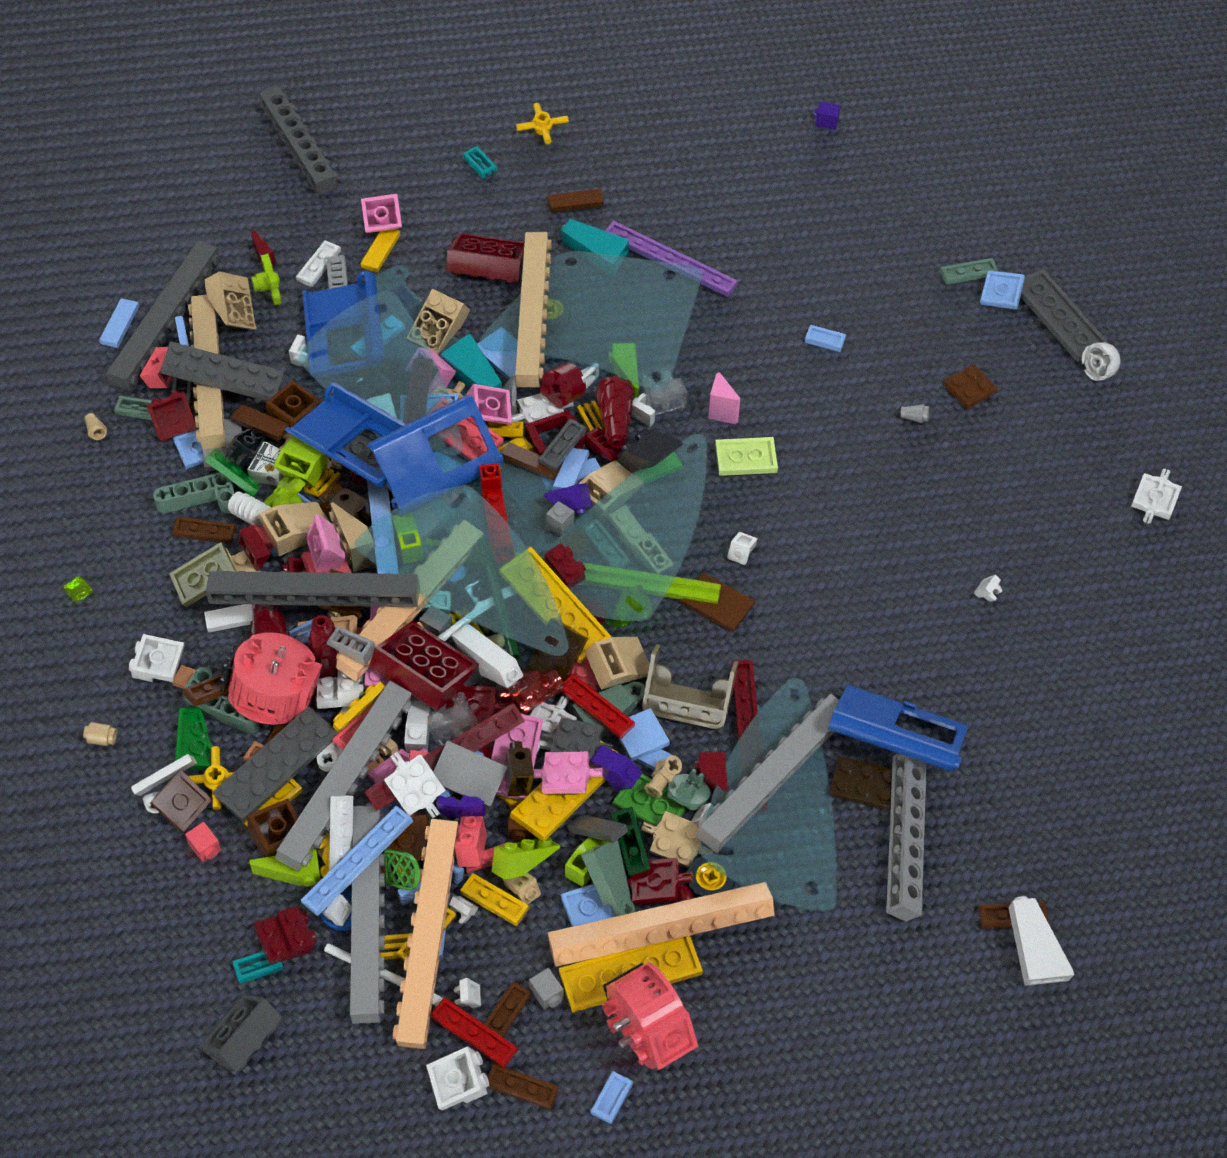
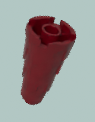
[595,376,634,448]
[249,604,290,638]
[309,615,341,679]

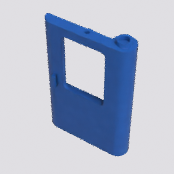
[302,271,385,378]
[285,382,429,488]
[367,395,504,517]
[828,685,969,772]

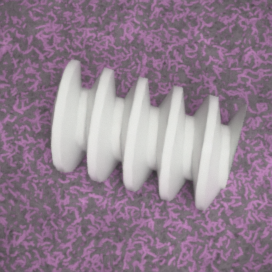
[228,491,271,526]

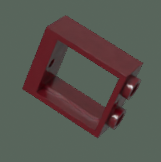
[525,410,585,455]

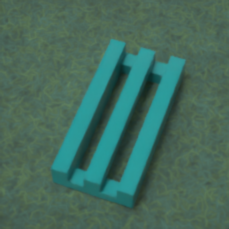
[463,146,497,178]
[232,951,284,984]

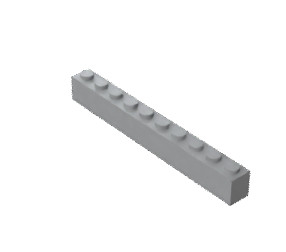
[276,681,412,872]
[696,694,839,853]
[350,806,385,1024]

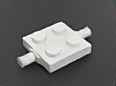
[512,393,574,424]
[1131,469,1182,523]
[530,696,577,752]
[384,752,446,819]

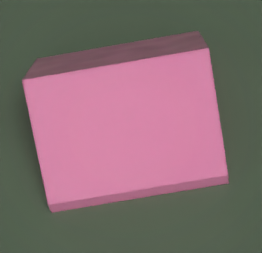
[708,372,740,424]

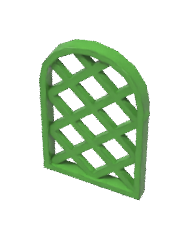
[384,849,420,890]

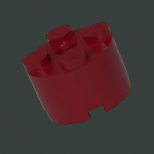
[540,363,586,408]

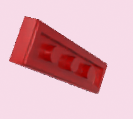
[558,674,635,740]
[430,997,518,1069]

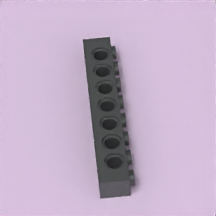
[259,86,338,195]

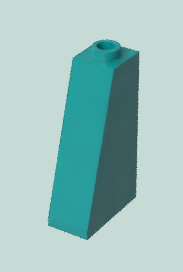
[560,219,629,277]
[441,334,502,389]

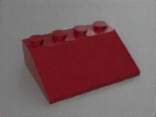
[446,233,525,283]
[370,621,479,711]

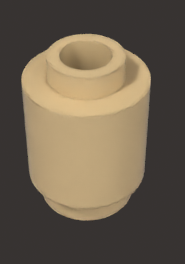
[83,722,117,746]

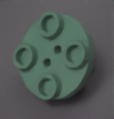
[667,769,710,810]

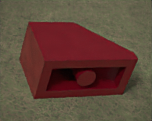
[695,752,728,800]

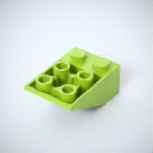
[273,436,329,487]

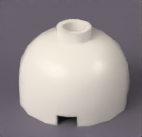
[1082,342,1121,381]

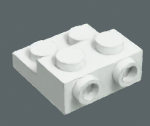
[129,634,184,682]
[317,670,364,709]
[426,1046,489,1111]

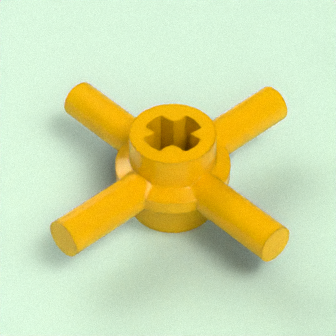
[516,103,569,144]
[188,746,234,810]

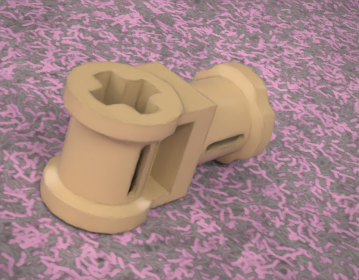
[644,756,682,798]

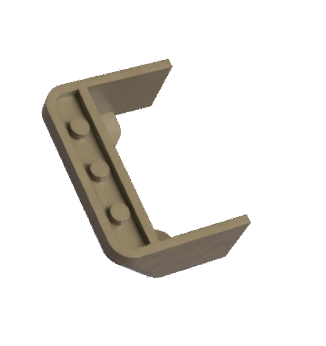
[642,644,739,729]

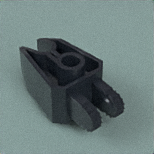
[225,429,265,466]

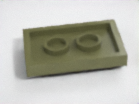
[169,542,236,607]

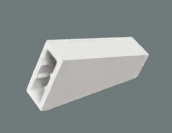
[451,624,523,688]
[1008,896,1074,986]

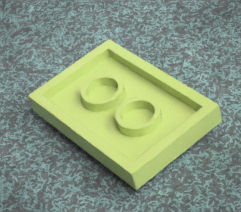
[715,437,778,476]

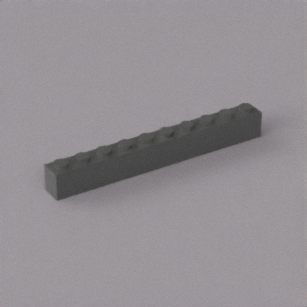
[107,241,220,391]
[206,570,420,607]

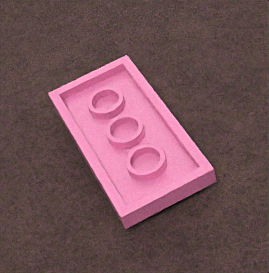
[491,714,543,801]

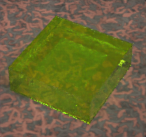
[63,575,93,603]

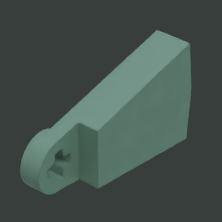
[572,682,645,739]
[581,841,635,916]

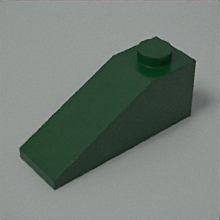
[611,807,651,876]

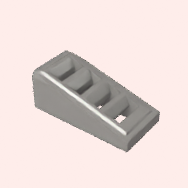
[326,255,348,289]
[327,626,375,666]

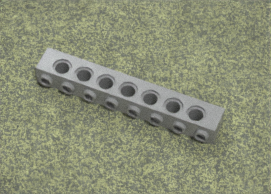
[886,754,926,922]

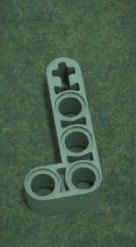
[153,473,234,514]
[183,667,261,733]

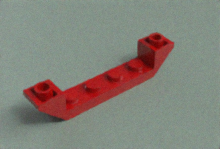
[479,463,516,563]

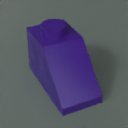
[544,483,592,515]
[589,745,642,791]

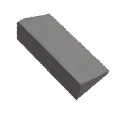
[503,376,517,415]

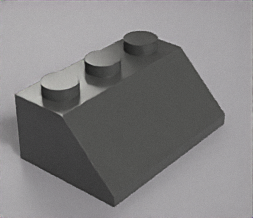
[198,994,282,1072]

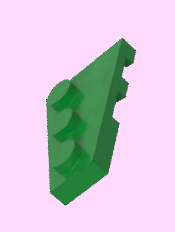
[205,448,261,497]
[175,708,213,770]

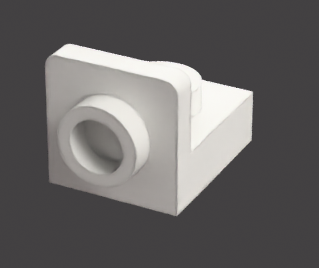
[289,335,309,368]
[631,393,655,427]
[727,532,758,565]

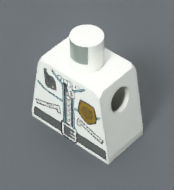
[247,442,293,486]

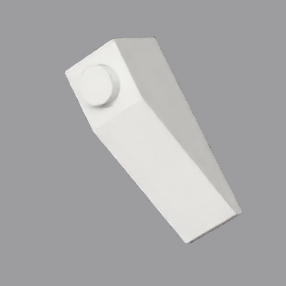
[404,695,432,752]

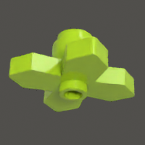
[251,254,282,305]
[263,476,306,508]

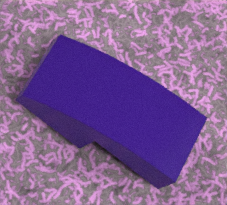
[436,795,486,818]

